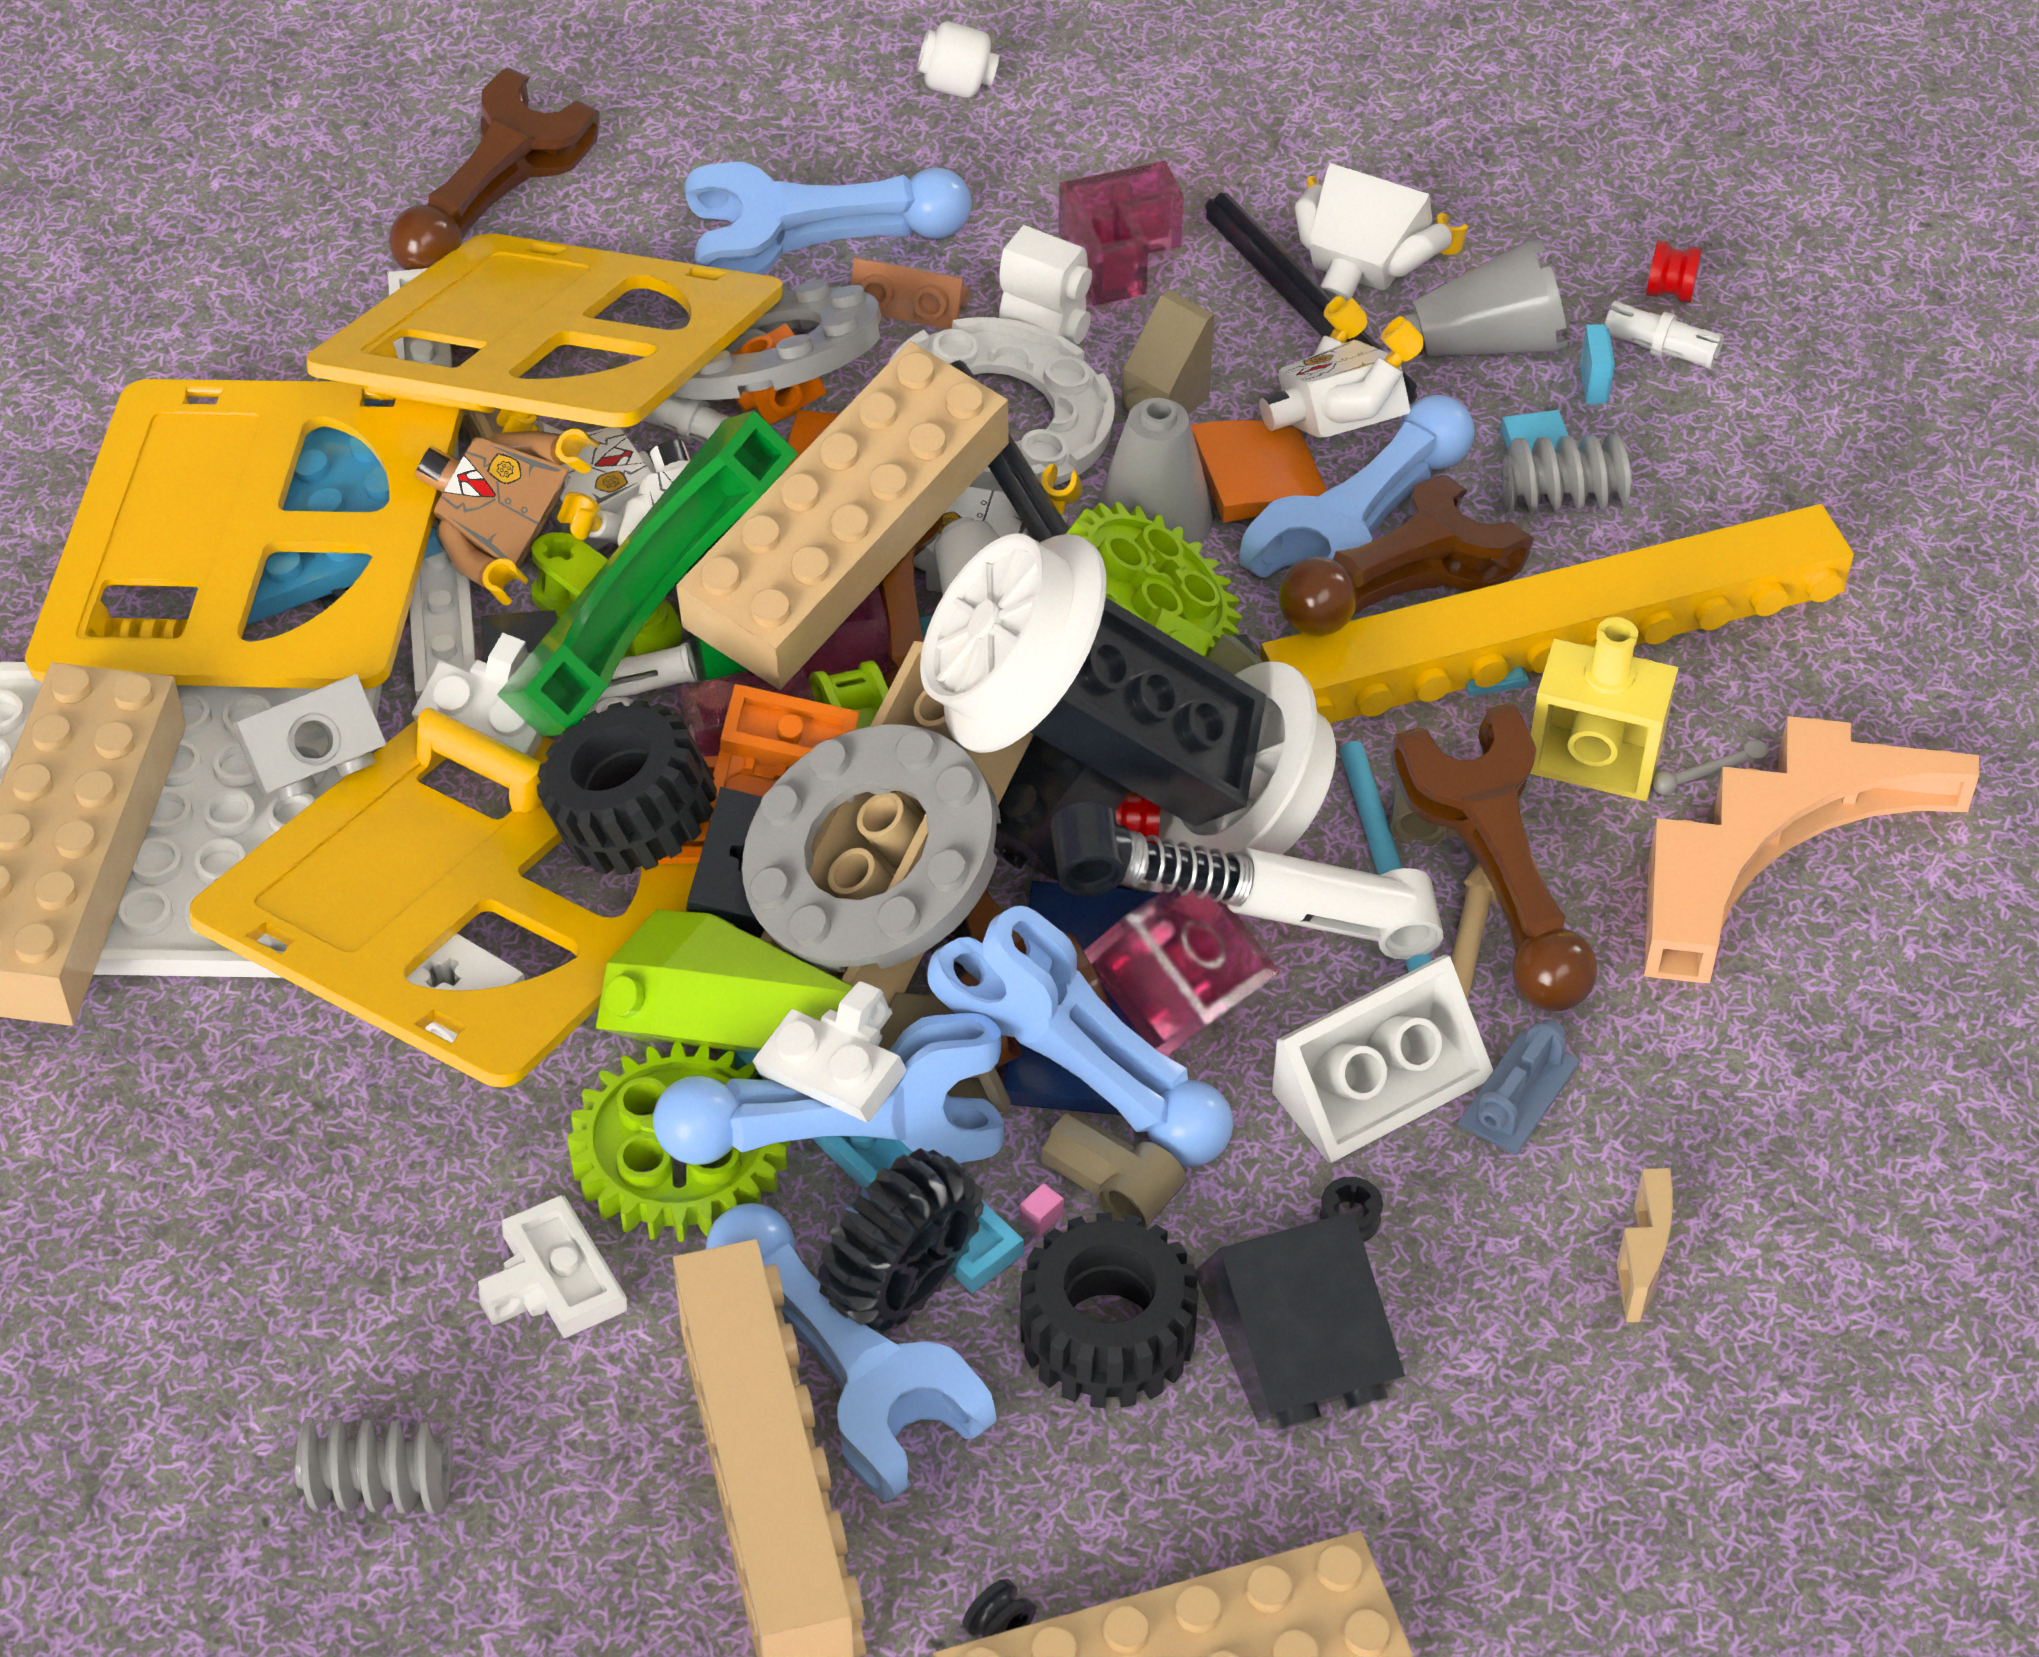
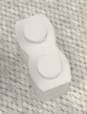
[999,225,1092,344]

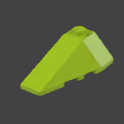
[595,909,854,1053]

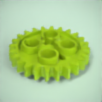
[1065,502,1242,658]
[567,1042,791,1242]

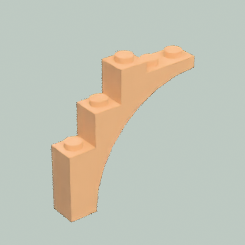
[1644,716,1980,984]

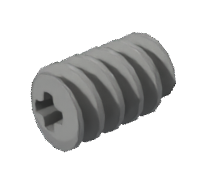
[1502,434,1631,513]
[295,1417,453,1515]

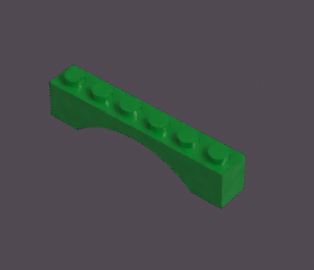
[497,410,798,737]

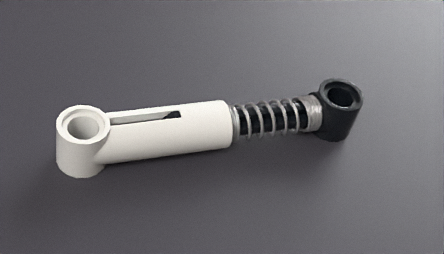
[1050,801,1443,959]

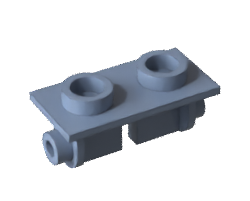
[1457,1019,1580,1156]

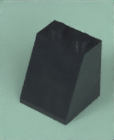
[1196,1211,1405,1430]

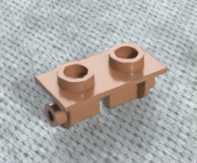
[851,256,970,329]

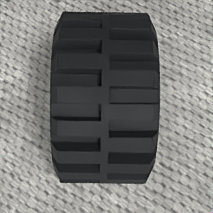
[536,700,717,875]
[1020,1212,1199,1408]

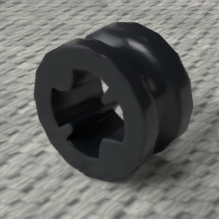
[1319,1176,1383,1242]
[962,1578,1036,1639]

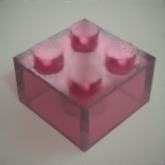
[1084,886,1281,1056]

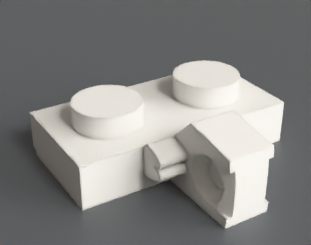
[412,633,543,758]
[752,981,906,1122]
[478,1195,627,1338]

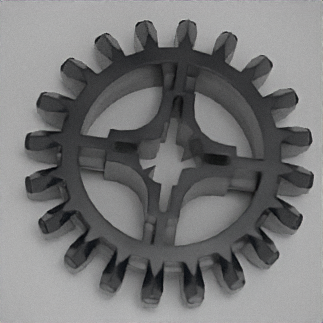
[817,1148,984,1332]

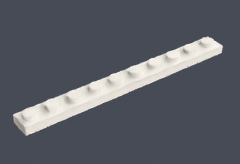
[388,268,477,702]

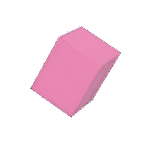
[1020,1183,1064,1236]

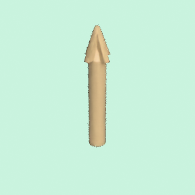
[1451,863,1496,1002]

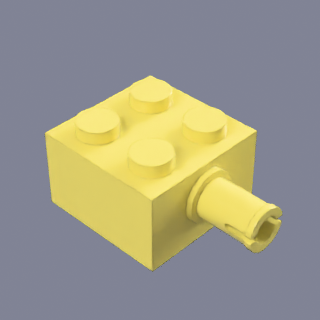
[1530,617,1679,802]

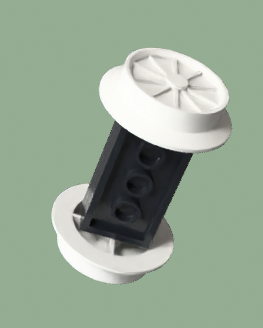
[920,533,1336,857]

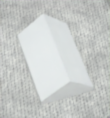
[1272,955,1494,1163]

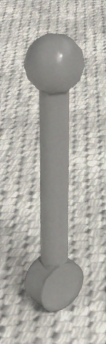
[1652,739,1768,795]

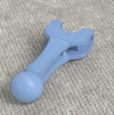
[684,161,972,275]
[1239,395,1475,578]
[927,906,1233,1167]
[653,1013,1004,1165]
[706,1203,997,1502]

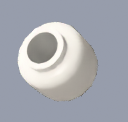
[917,21,999,98]

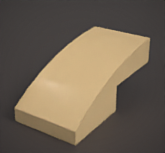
[1617,1168,1673,1322]

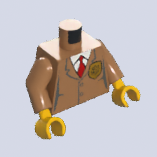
[414,429,599,606]

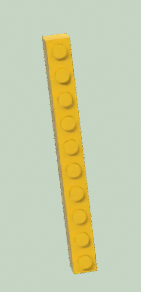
[1260,504,1854,724]

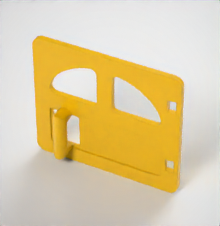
[307,234,783,427]
[25,379,465,690]
[190,708,698,1087]

